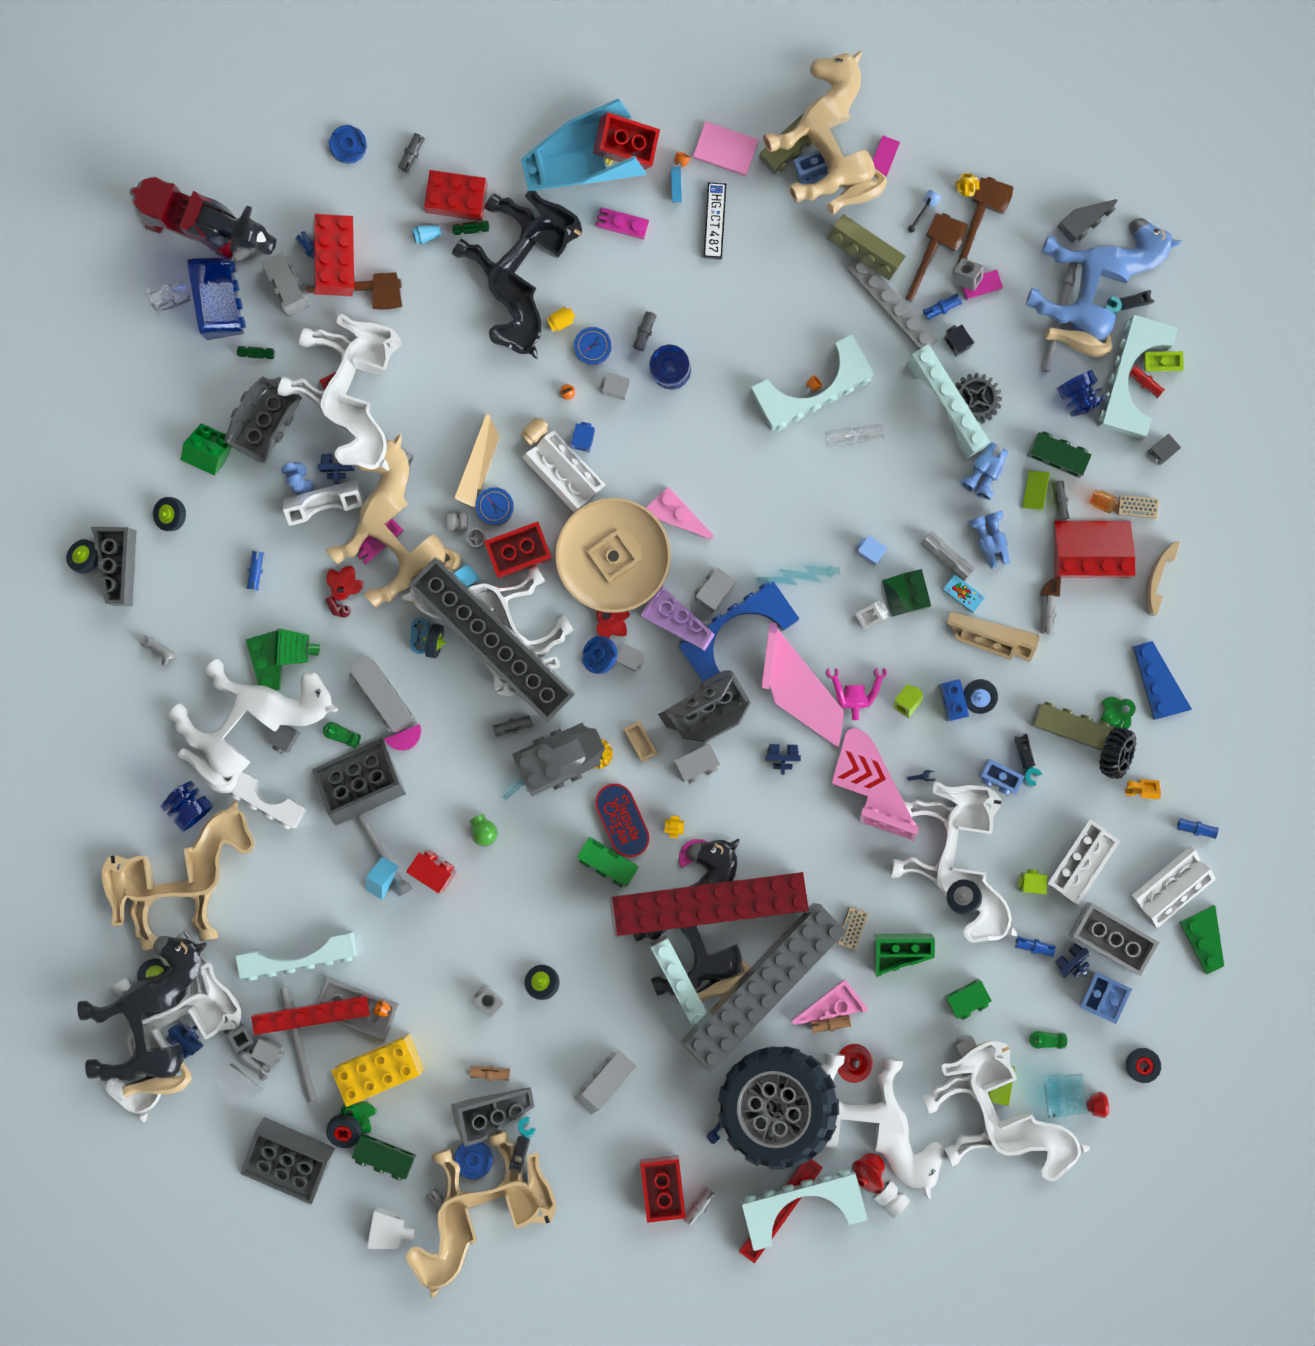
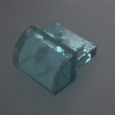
[1044,1073,1088,1118]

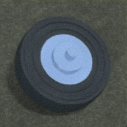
[963,679,998,714]

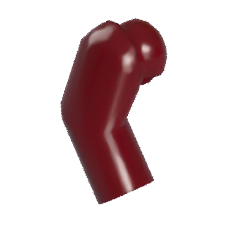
[325,596,351,618]

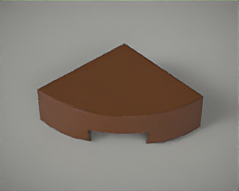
[1040,578,1061,597]

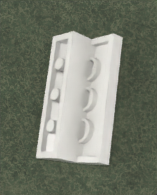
[522,431,606,513]
[1047,819,1120,905]
[1132,846,1215,928]

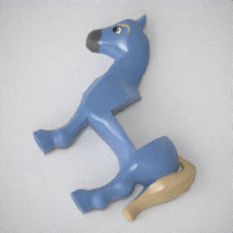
[1025,218,1182,357]

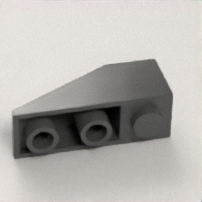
[1057,199,1118,243]

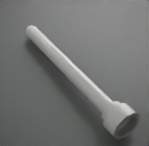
[357,814,412,897]

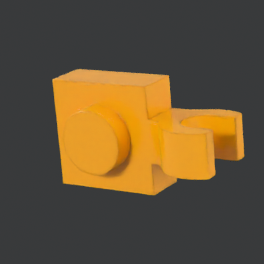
[1125,779,1161,800]

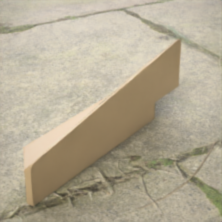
[454,414,500,507]
[947,612,1040,662]

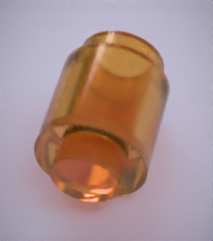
[1089,489,1120,514]

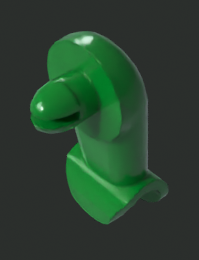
[323,722,361,748]
[1029,1031,1067,1049]

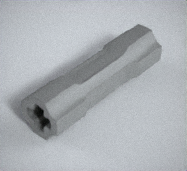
[920,531,975,581]

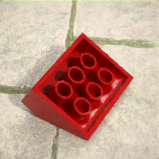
[1054,521,1136,578]

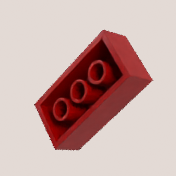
[313,214,355,296]

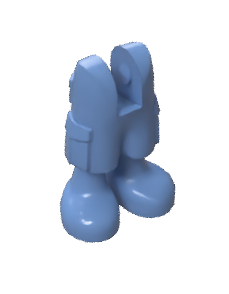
[960,442,1008,500]
[281,462,314,495]
[968,511,1010,569]

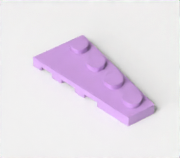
[640,586,714,651]

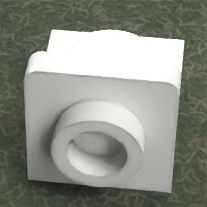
[855,601,888,630]

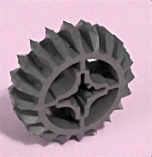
[955,373,1002,424]

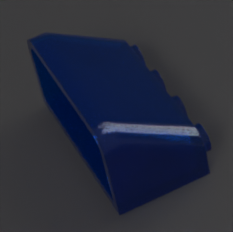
[187,258,246,340]

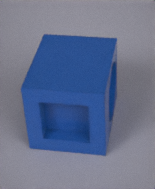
[571,422,595,453]

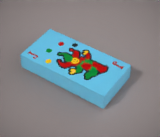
[943,574,985,613]

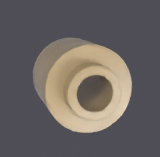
[520,417,549,445]

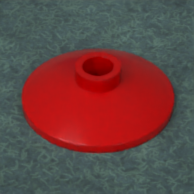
[837,1044,873,1083]
[851,1160,884,1194]

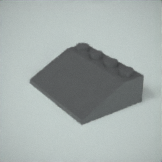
[312,738,406,825]
[240,1117,335,1204]

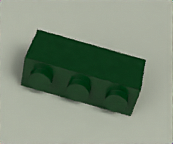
[1027,431,1092,478]
[352,1133,417,1181]

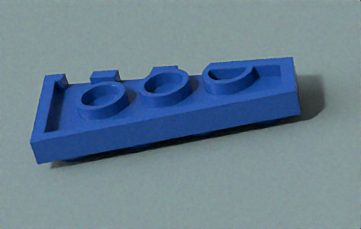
[1133,641,1192,720]

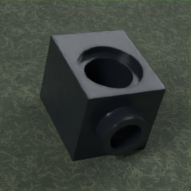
[944,324,975,357]

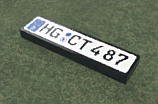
[703,182,727,260]

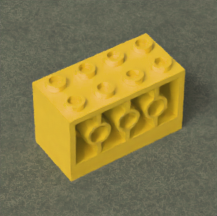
[331,1034,424,1107]

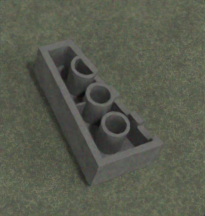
[91,527,137,606]

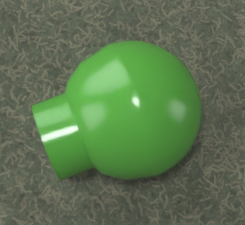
[470,814,498,846]

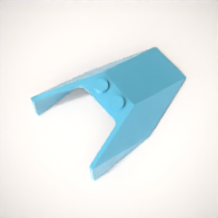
[521,98,647,191]

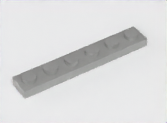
[847,260,937,350]

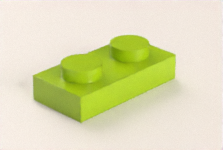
[1143,351,1184,372]

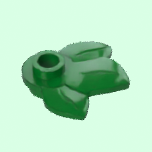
[1100,696,1136,729]
[340,1102,377,1133]

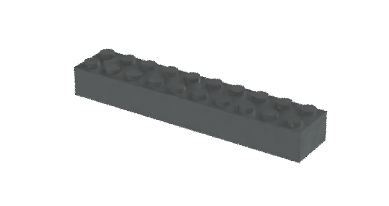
[408,557,576,722]
[679,903,846,1073]

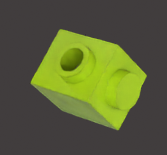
[893,684,923,719]
[1017,869,1048,894]

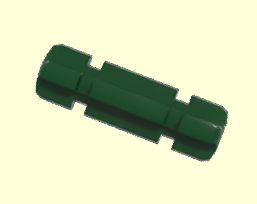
[452,220,490,235]
[237,346,275,359]

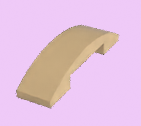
[1146,541,1180,616]

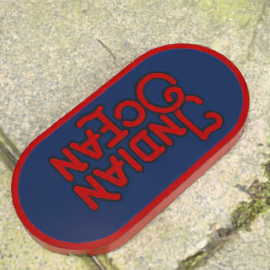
[595,784,650,857]

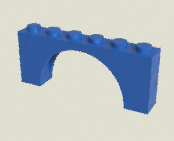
[678,581,800,682]

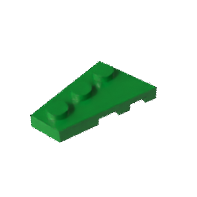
[245,631,282,690]
[1179,905,1224,975]

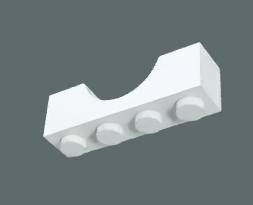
[283,479,363,526]
[230,771,308,829]

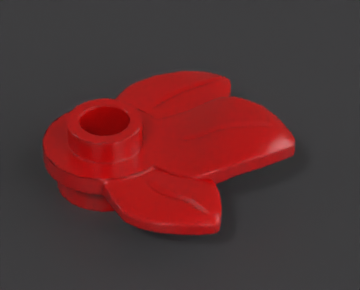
[326,565,364,601]
[596,611,630,638]

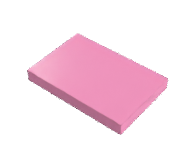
[693,121,759,176]

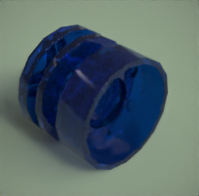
[649,344,692,390]
[1057,370,1108,418]
[160,781,213,832]

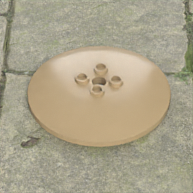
[556,498,671,613]

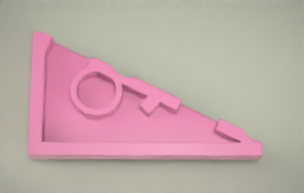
[646,487,714,539]
[791,979,868,1025]

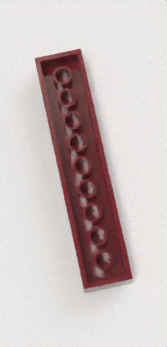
[609,872,809,937]

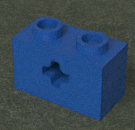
[938,679,969,722]

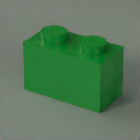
[944,979,992,1020]

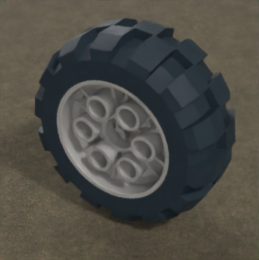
[718,1046,839,1170]

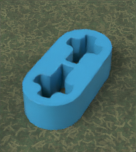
[671,166,682,203]
[410,617,430,654]

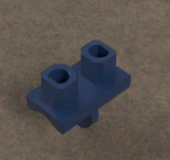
[318,454,355,484]
[765,744,801,775]
[1055,943,1090,979]
[166,1021,204,1058]

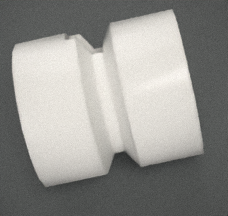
[873,1180,910,1218]

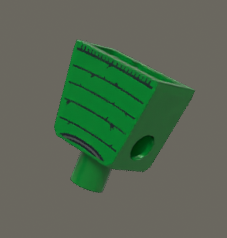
[274,628,320,666]

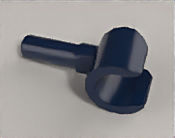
[907,770,936,782]
[707,1122,721,1144]

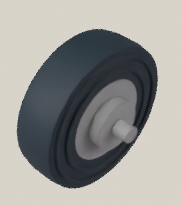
[946,879,982,915]

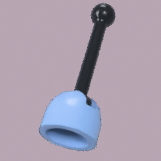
[908,190,941,233]

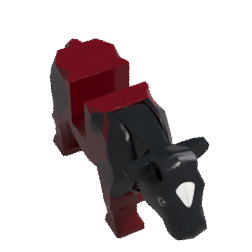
[129,177,277,259]

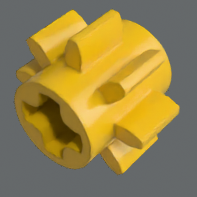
[955,173,979,196]
[664,815,684,839]

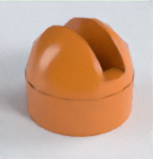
[674,151,691,167]
[806,375,823,392]
[560,384,575,400]
[374,1000,391,1017]

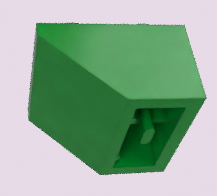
[180,423,232,476]

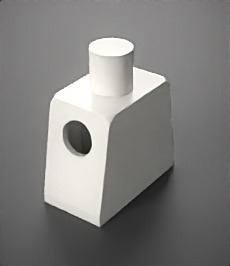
[367,1207,415,1249]

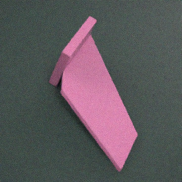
[762,622,844,748]

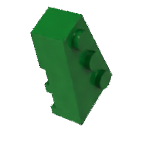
[577,837,639,888]
[874,933,935,977]

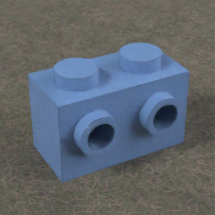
[978,759,1024,796]

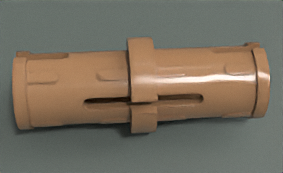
[811,1015,851,1034]
[470,1065,510,1081]

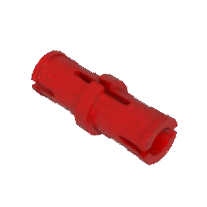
[1129,366,1165,399]

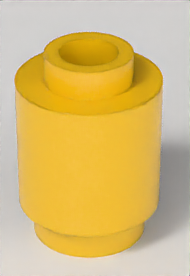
[546,306,576,332]

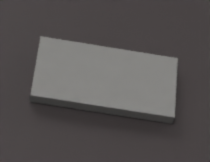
[316,977,399,1041]

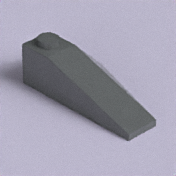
[451,1087,535,1147]

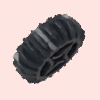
[1099,727,1137,779]

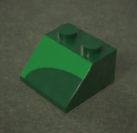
[882,569,931,617]

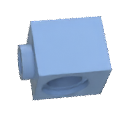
[856,535,887,565]

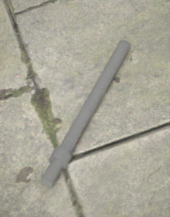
[1042,262,1078,372]
[280,987,316,1102]

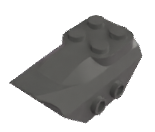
[224,376,302,463]
[658,670,751,742]
[512,722,605,796]

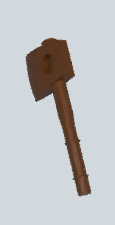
[957,177,1013,264]
[905,213,968,302]
[306,272,403,310]

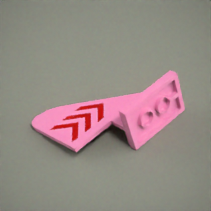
[832,728,919,841]

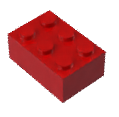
[592,113,660,170]
[424,170,488,221]
[484,521,552,579]
[406,850,457,894]
[640,1155,686,1223]

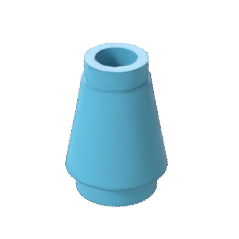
[412,225,441,244]

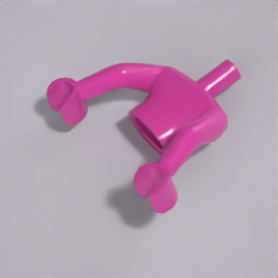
[825,668,887,720]

